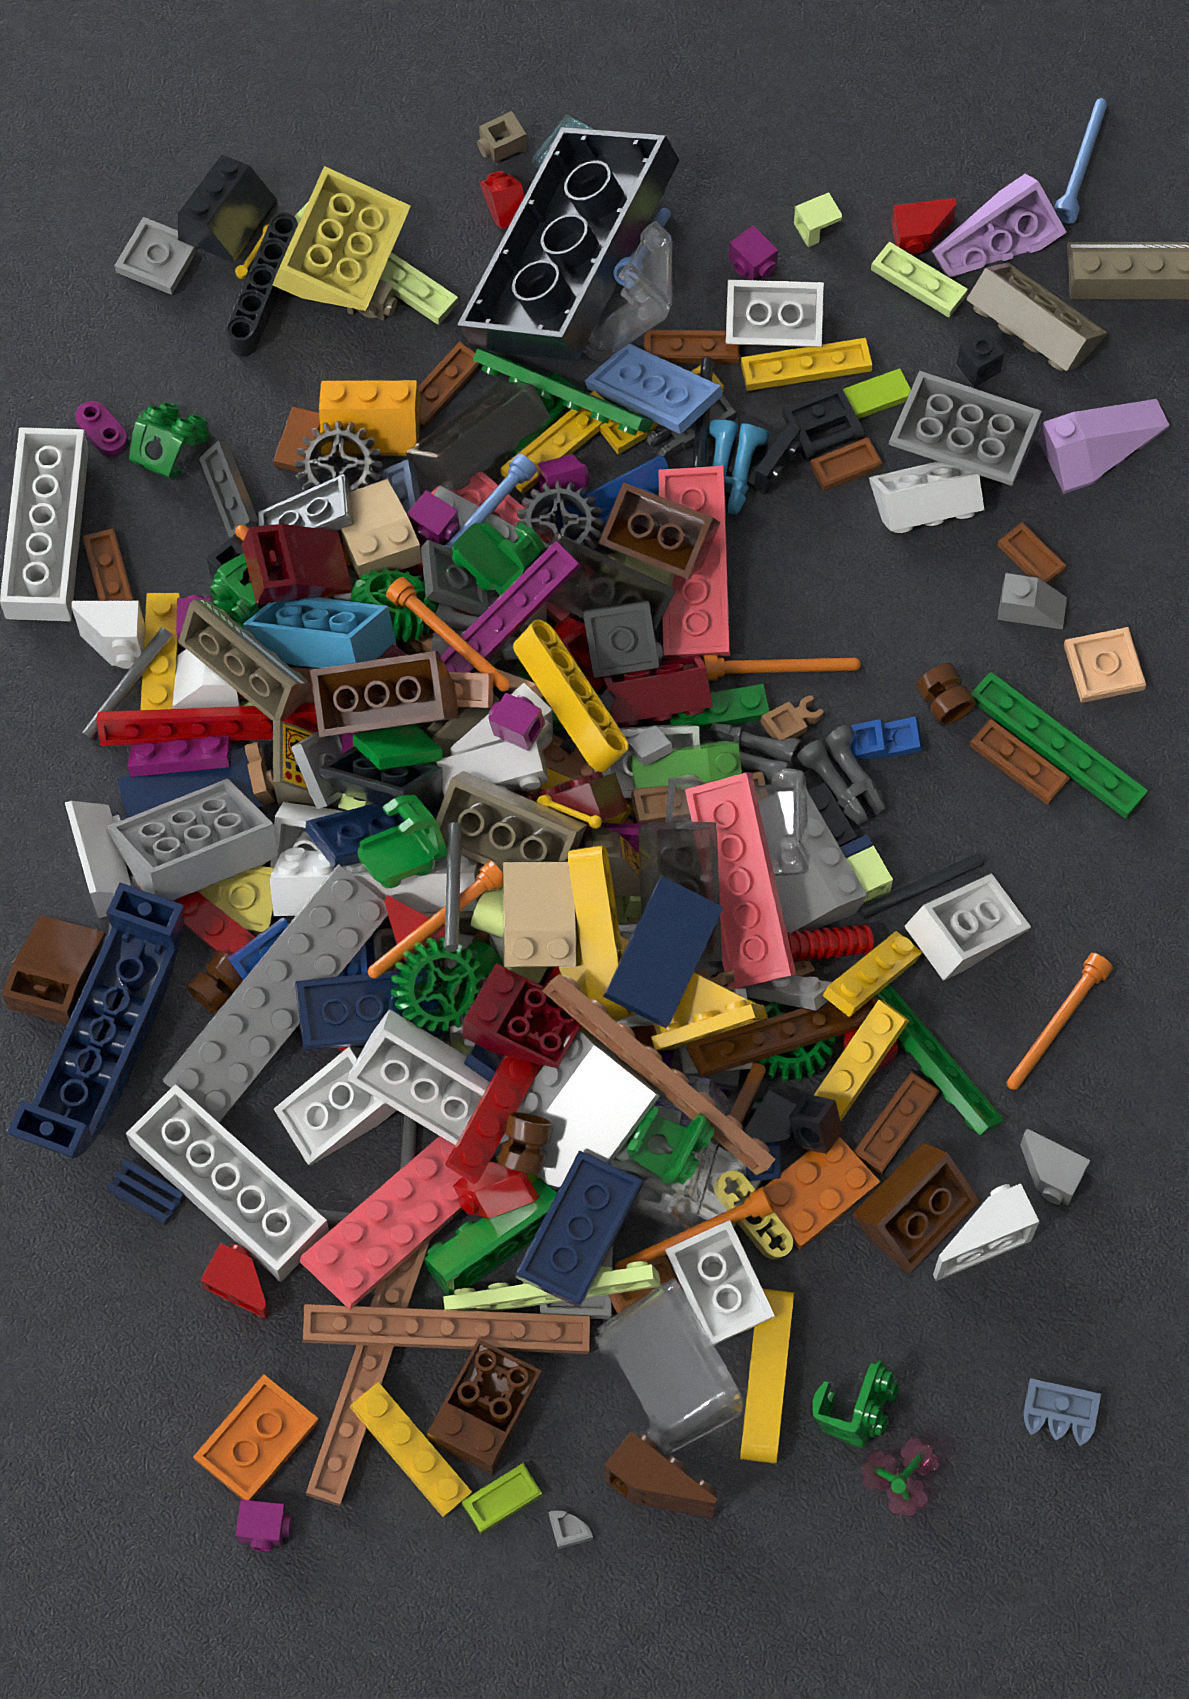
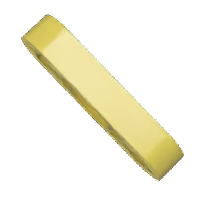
[714,1170,793,1260]

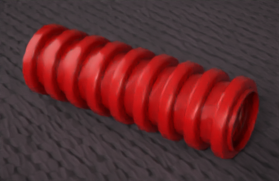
[787,924,874,962]

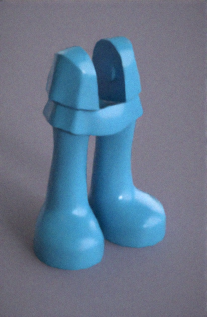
[709,420,770,515]

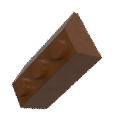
[599,482,720,580]
[852,1142,980,1274]

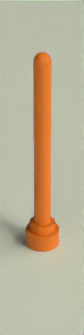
[386,577,510,691]
[703,654,861,681]
[368,860,503,979]
[1007,953,1113,1090]
[615,1187,775,1270]

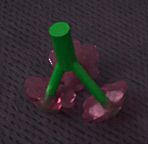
[861,1437,940,1516]

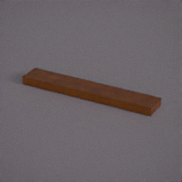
[686,995,878,1078]

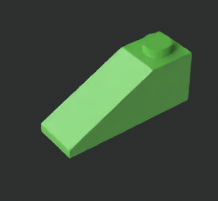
[630,741,742,789]

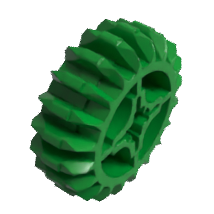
[350,567,439,642]
[390,937,484,1032]
[756,1001,836,1083]

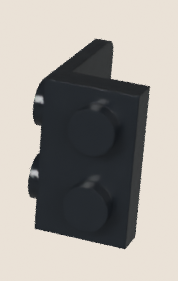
[713,416,802,495]

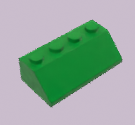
[424,1178,557,1296]

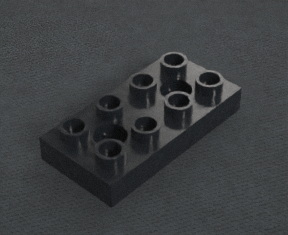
[457,127,680,361]

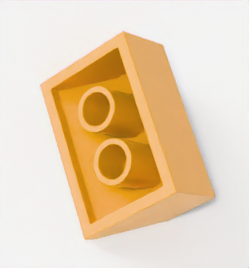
[319,380,421,456]

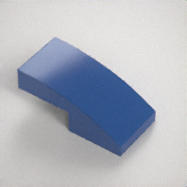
[851,716,923,759]

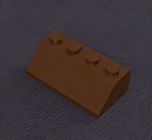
[310,651,459,737]

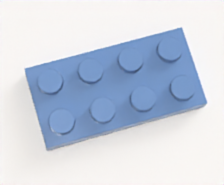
[585,343,723,434]

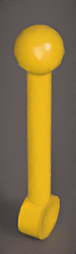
[235,224,269,279]
[537,795,602,829]

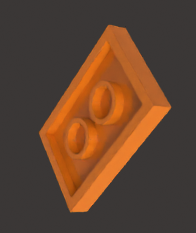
[764,1136,880,1250]
[193,1374,319,1501]

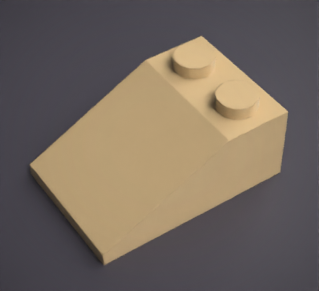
[338,479,422,580]
[503,862,576,968]

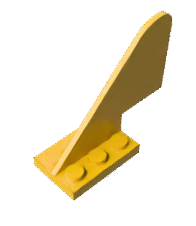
[559,919,768,1050]

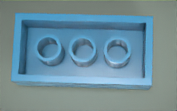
[243,597,396,668]

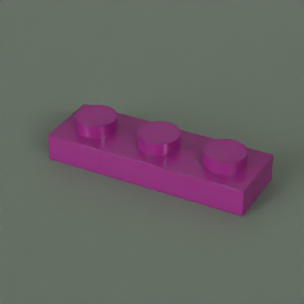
[128,736,231,777]

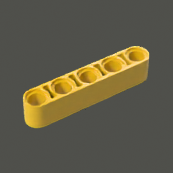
[513,620,629,772]
[568,845,631,1018]
[740,1288,794,1464]

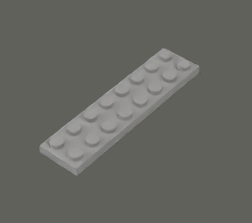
[163,864,388,1123]

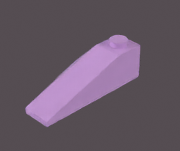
[932,174,1067,277]
[1039,399,1169,494]

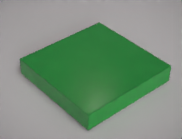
[353,725,442,770]

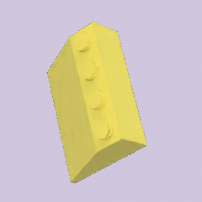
[272,166,411,311]

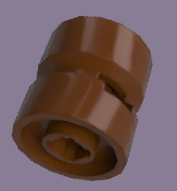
[916,663,976,726]
[186,951,243,1015]
[498,1112,554,1173]

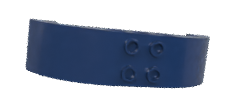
[7,882,185,1159]

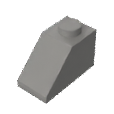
[997,573,1067,629]
[1020,1129,1090,1206]

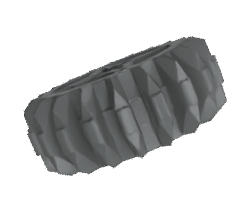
[295,421,383,492]
[515,480,604,561]

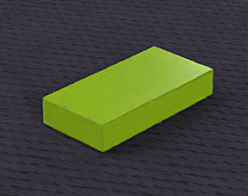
[843,368,911,419]
[462,1463,542,1534]

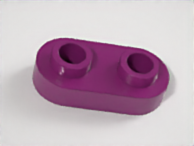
[75,401,128,457]

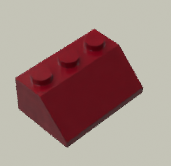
[603,655,712,727]

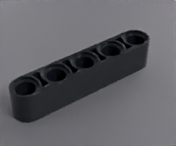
[226,212,298,357]

